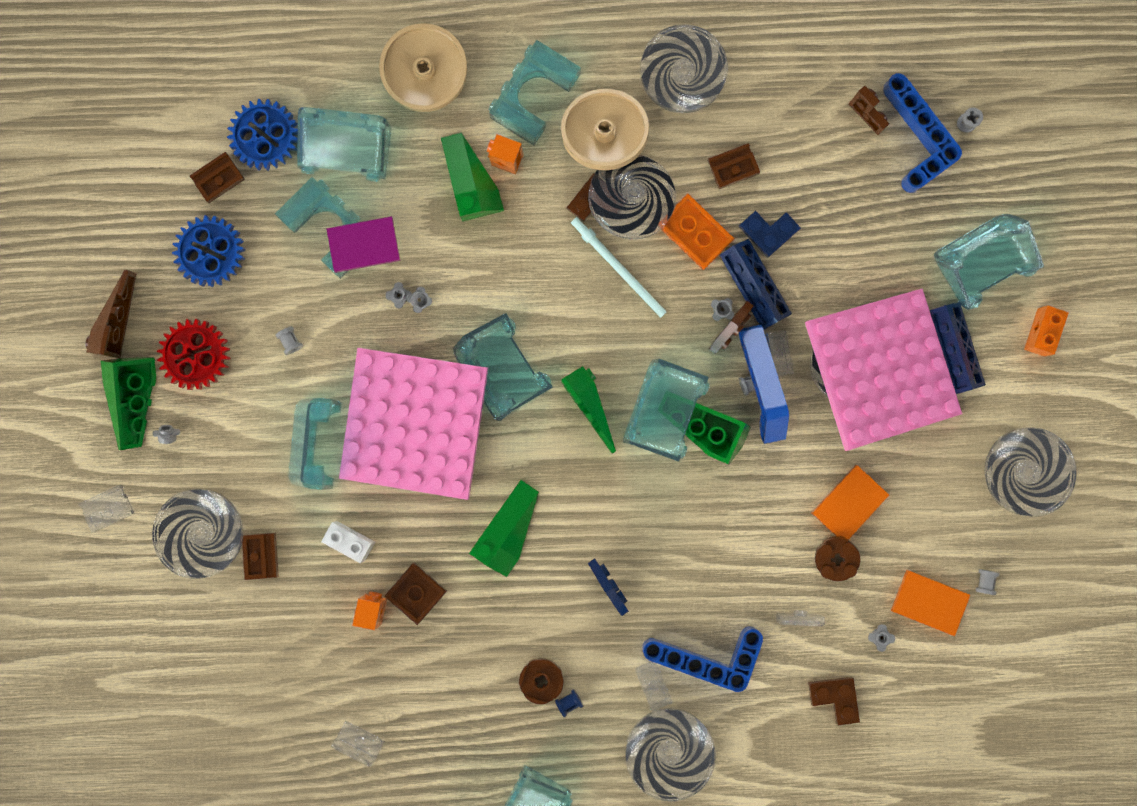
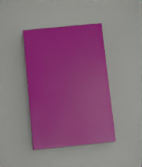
[326,216,401,273]

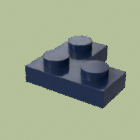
[738,210,801,258]
[588,558,629,616]

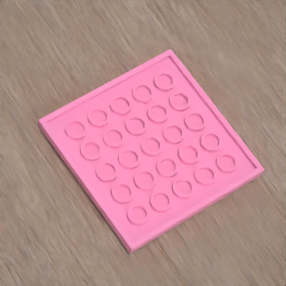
[805,289,962,451]
[339,348,489,500]

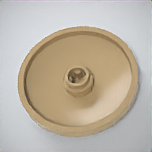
[379,23,468,112]
[561,89,649,170]

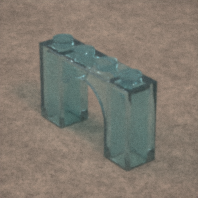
[489,40,581,146]
[275,177,360,279]

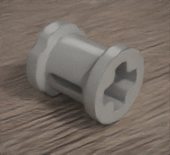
[957,108,983,133]
[276,326,303,355]
[738,376,755,396]
[976,569,1000,595]

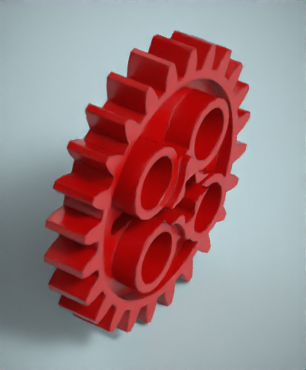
[157,319,231,390]

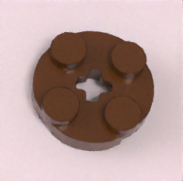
[815,536,861,581]
[519,658,564,704]

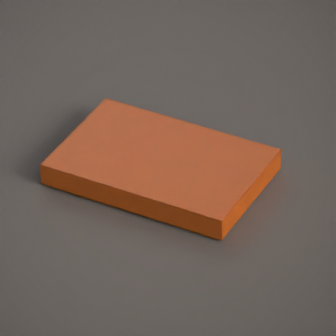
[658,194,735,271]
[811,465,889,539]
[891,570,970,636]

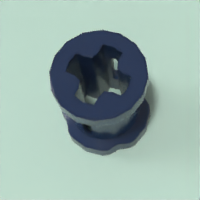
[555,689,584,717]

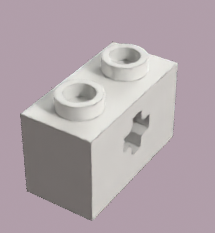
[321,521,375,563]

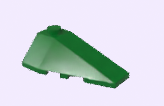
[441,133,504,222]
[101,357,156,451]
[561,366,616,454]
[658,391,751,465]
[469,480,539,577]

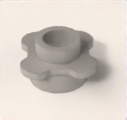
[386,282,412,309]
[406,287,432,313]
[711,298,734,321]
[153,425,180,444]
[868,624,895,652]

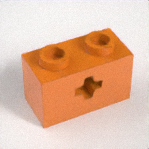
[487,134,523,175]
[1024,305,1069,357]
[352,591,387,630]

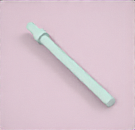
[571,217,666,318]

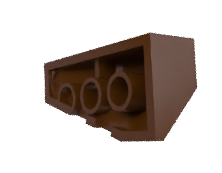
[85,270,137,358]

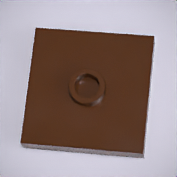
[384,562,447,625]

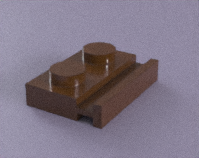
[707,143,760,189]
[190,152,245,203]
[242,533,279,580]

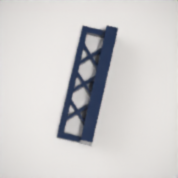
[720,239,792,330]
[929,302,986,394]

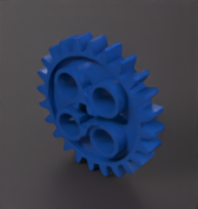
[227,99,300,171]
[172,215,246,287]

